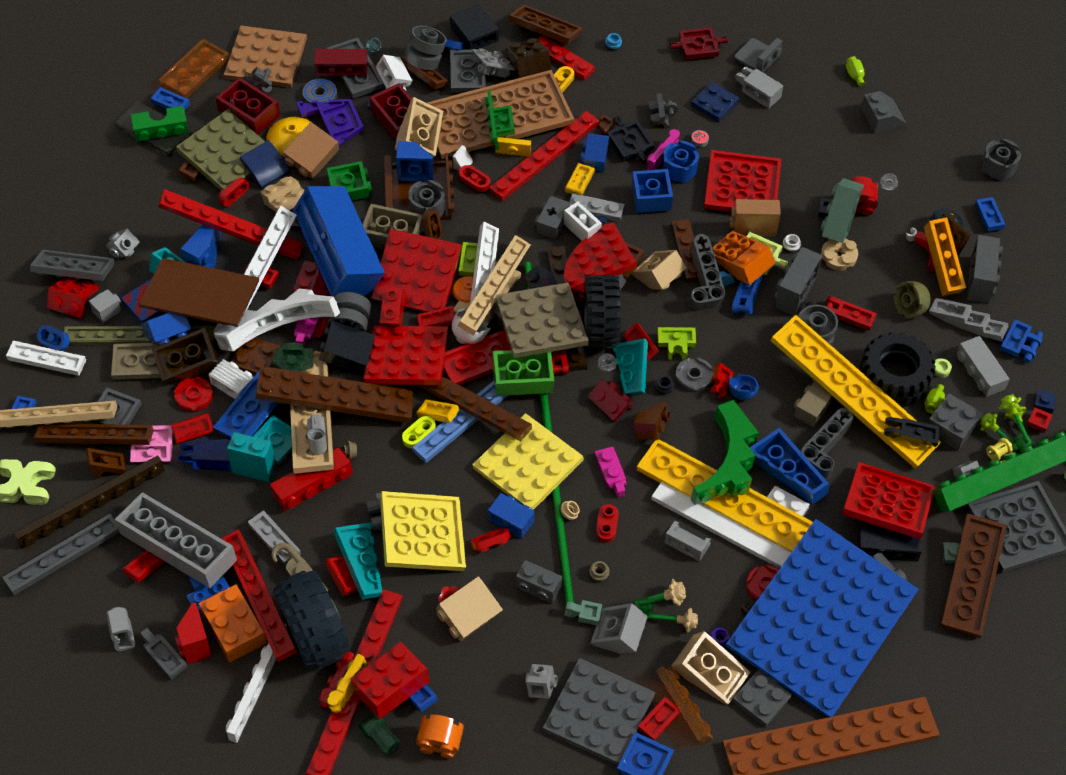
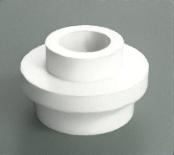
[783,234,801,251]

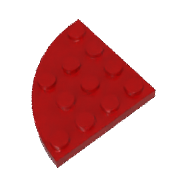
[564,222,638,293]

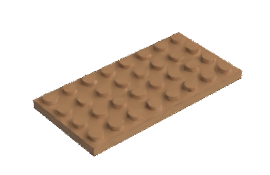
[427,70,574,159]

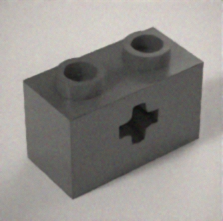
[534,196,570,240]

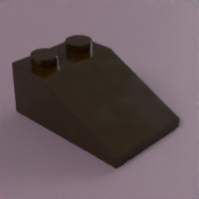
[151,327,220,382]

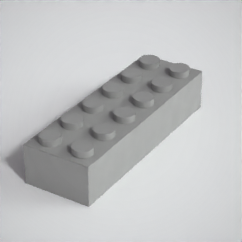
[115,492,237,588]

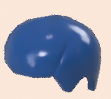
[729,374,759,401]

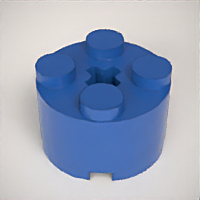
[662,141,699,184]

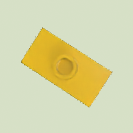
[495,137,531,157]
[565,163,595,195]
[416,400,459,423]

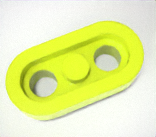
[402,416,436,449]

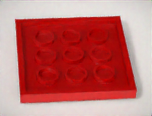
[704,150,781,212]
[371,229,462,312]
[364,326,449,385]
[842,462,935,539]

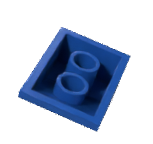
[181,225,222,268]

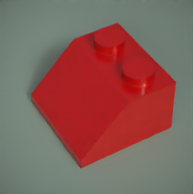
[175,602,212,664]

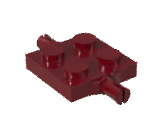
[670,27,728,60]

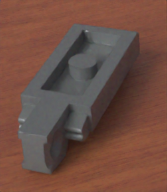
[140,628,188,680]

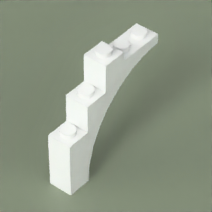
[214,289,340,351]

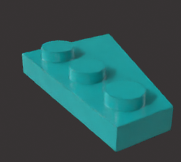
[612,339,648,396]

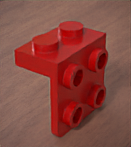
[47,277,99,318]

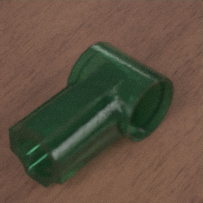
[358,713,400,755]

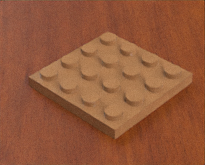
[224,26,307,88]

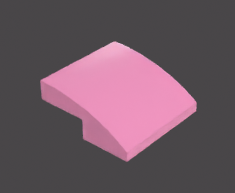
[130,426,173,463]

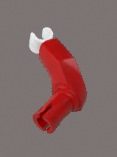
[906,228,936,273]

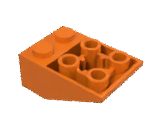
[712,231,775,285]

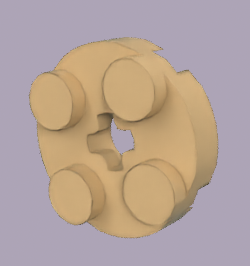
[821,239,858,271]

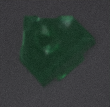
[273,343,314,372]

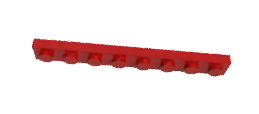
[489,111,599,201]
[158,189,303,261]
[221,529,297,662]

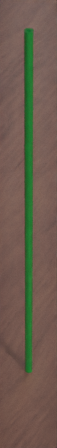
[524,262,574,605]

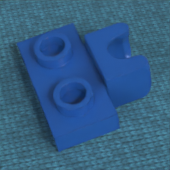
[186,577,230,614]

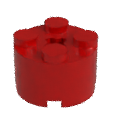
[851,176,878,215]

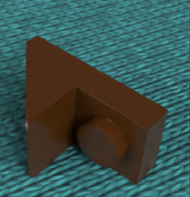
[86,448,126,479]

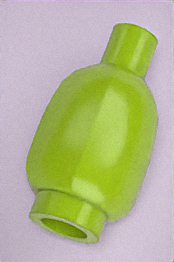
[846,56,865,86]
[924,384,945,414]

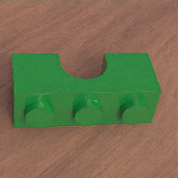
[131,106,189,142]

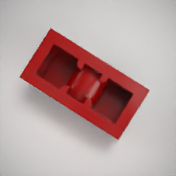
[380,286,406,327]

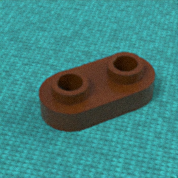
[422,209,443,240]

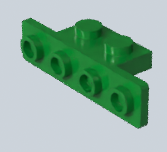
[485,90,515,149]

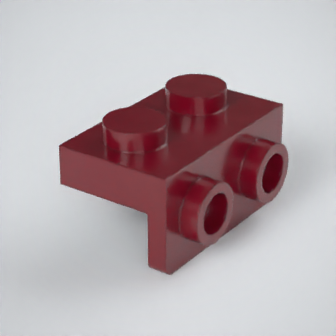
[587,379,634,422]

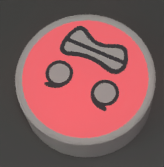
[691,130,709,148]

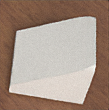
[453,145,473,171]

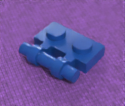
[1000,319,1043,363]

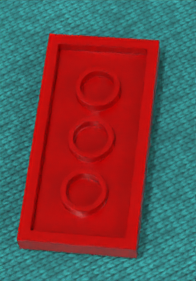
[443,330,511,385]

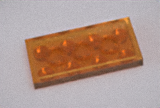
[158,39,230,98]

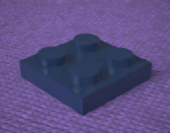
[691,82,740,122]

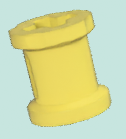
[986,438,1013,460]

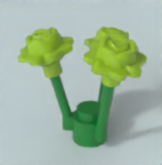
[979,394,1034,452]

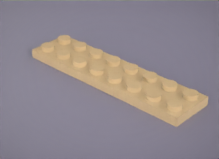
[288,351,334,474]

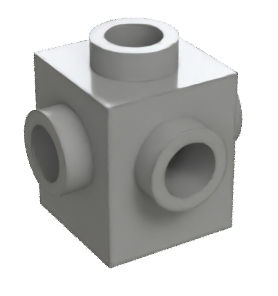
[106,228,140,259]
[525,664,557,699]

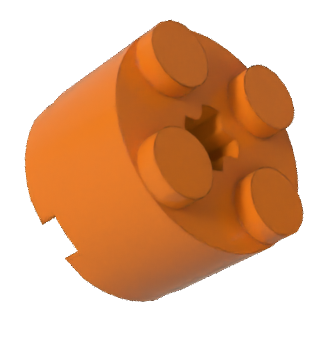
[416,715,464,759]

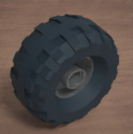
[272,571,351,669]

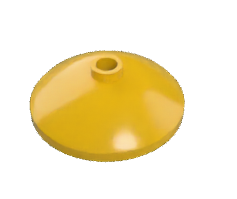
[266,117,311,158]

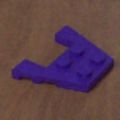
[296,99,363,147]

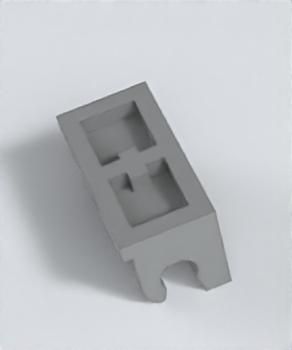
[665,521,711,562]

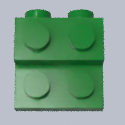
[327,161,372,201]

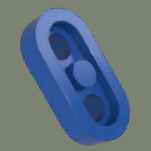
[37,325,69,351]

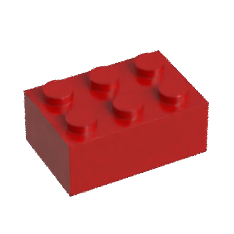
[351,642,430,719]

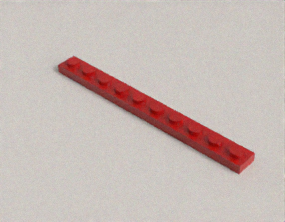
[306,589,403,775]

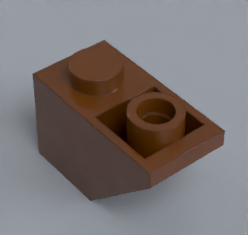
[633,402,671,440]

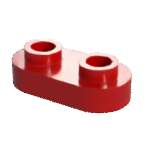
[459,165,490,192]
[218,177,249,207]
[596,504,619,543]
[470,528,511,552]

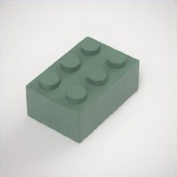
[820,178,864,243]

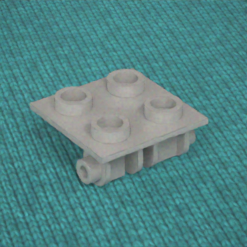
[472,49,515,78]

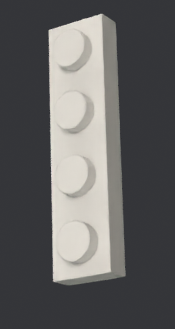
[6,341,86,376]

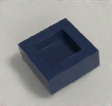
[1033,390,1056,413]

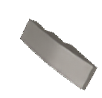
[929,298,1009,341]

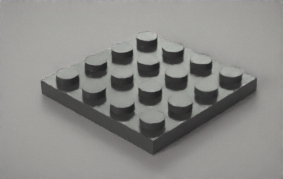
[966,481,1066,573]
[543,658,656,766]

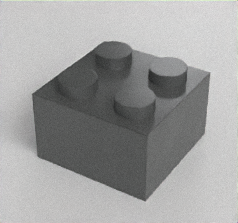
[928,393,983,451]

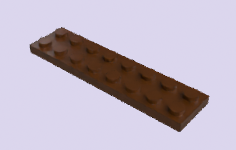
[256,366,413,423]

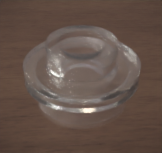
[880,173,898,190]
[598,354,617,372]

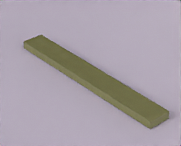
[64,326,216,346]

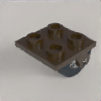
[931,208,971,257]

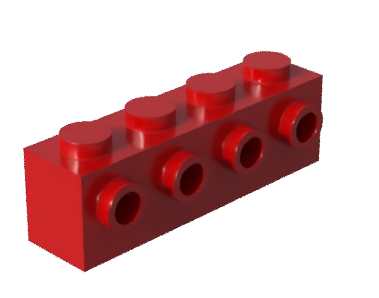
[270,447,353,512]

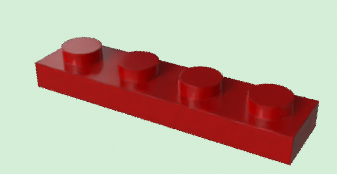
[538,35,595,81]

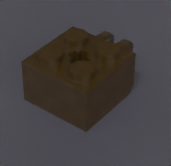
[506,38,551,78]

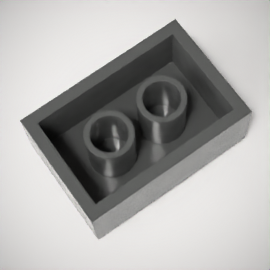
[966,235,1003,304]
[774,247,822,316]

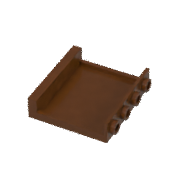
[384,153,455,220]

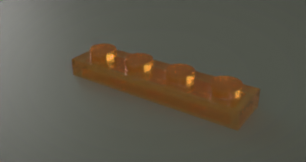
[656,666,713,743]

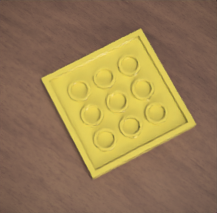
[472,413,584,510]
[380,491,466,571]

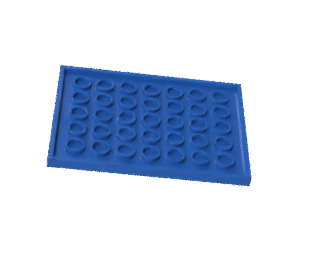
[725,519,919,718]

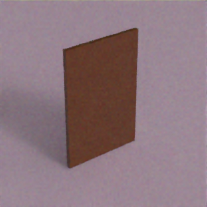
[139,258,259,327]

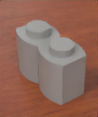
[106,607,135,651]

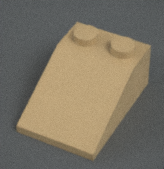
[395,97,443,157]
[671,631,750,705]

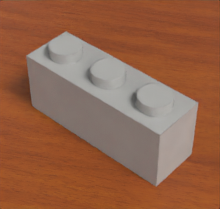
[957,336,1010,397]

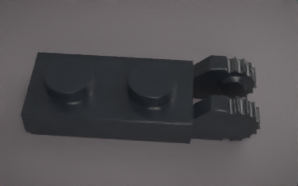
[884,417,940,447]

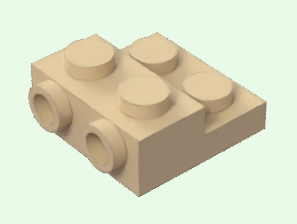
[260,176,305,212]

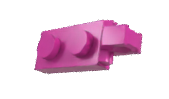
[294,317,321,349]
[595,447,627,498]

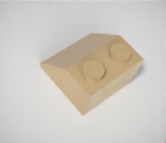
[631,250,686,290]

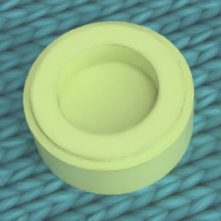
[934,358,952,378]

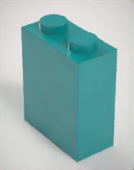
[227,432,276,483]

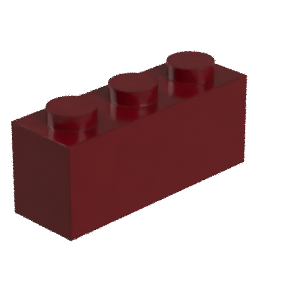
[314,49,368,76]

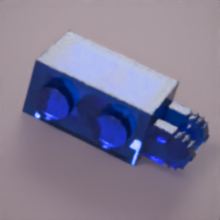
[177,438,232,471]

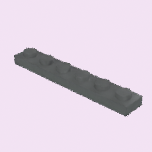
[2,514,119,595]

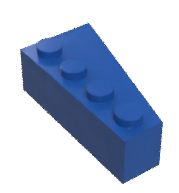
[749,428,829,505]

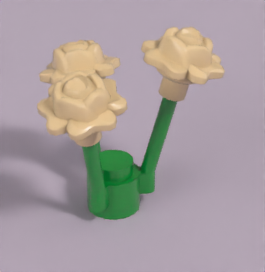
[635,579,698,633]

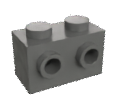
[516,560,562,604]

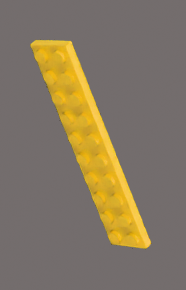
[770,315,941,469]
[637,439,813,552]

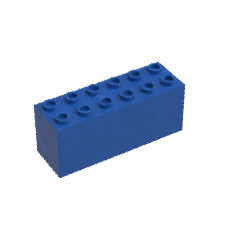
[293,186,385,297]

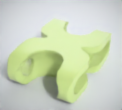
[0,459,56,505]

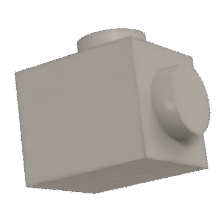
[89,289,122,323]

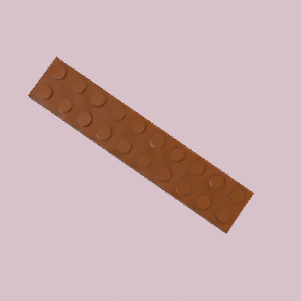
[722,697,940,775]

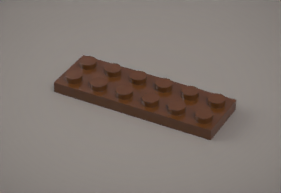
[940,513,1007,638]

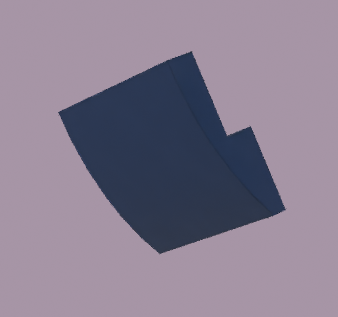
[240,140,290,189]

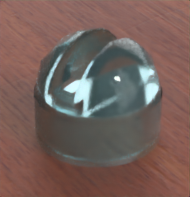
[366,37,382,52]

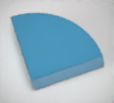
[720,271,735,286]

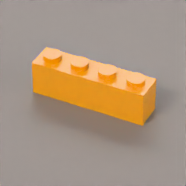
[924,218,966,297]

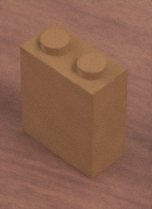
[283,122,339,180]
[729,199,781,237]

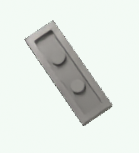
[570,193,625,222]
[248,510,301,566]

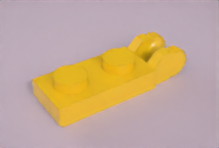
[327,654,368,713]

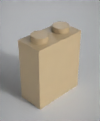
[436,576,503,641]

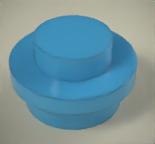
[605,33,622,49]

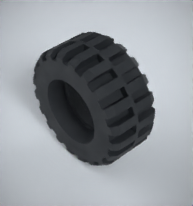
[583,275,621,347]
[859,332,936,406]

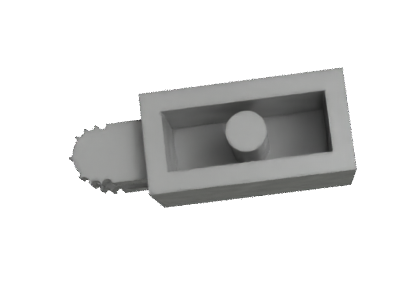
[735,67,783,109]

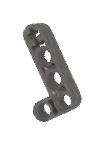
[687,234,725,310]
[801,408,853,480]

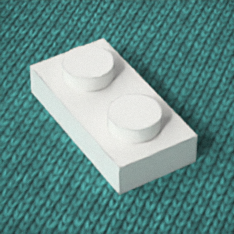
[767,486,810,516]

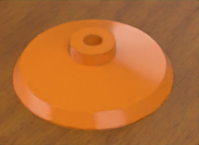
[452,276,473,303]

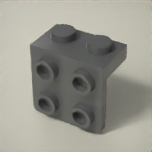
[734,38,783,72]

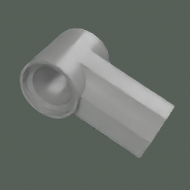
[307,414,327,455]

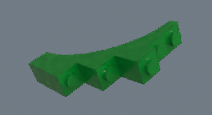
[690,400,759,505]

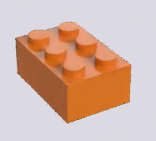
[199,584,267,663]

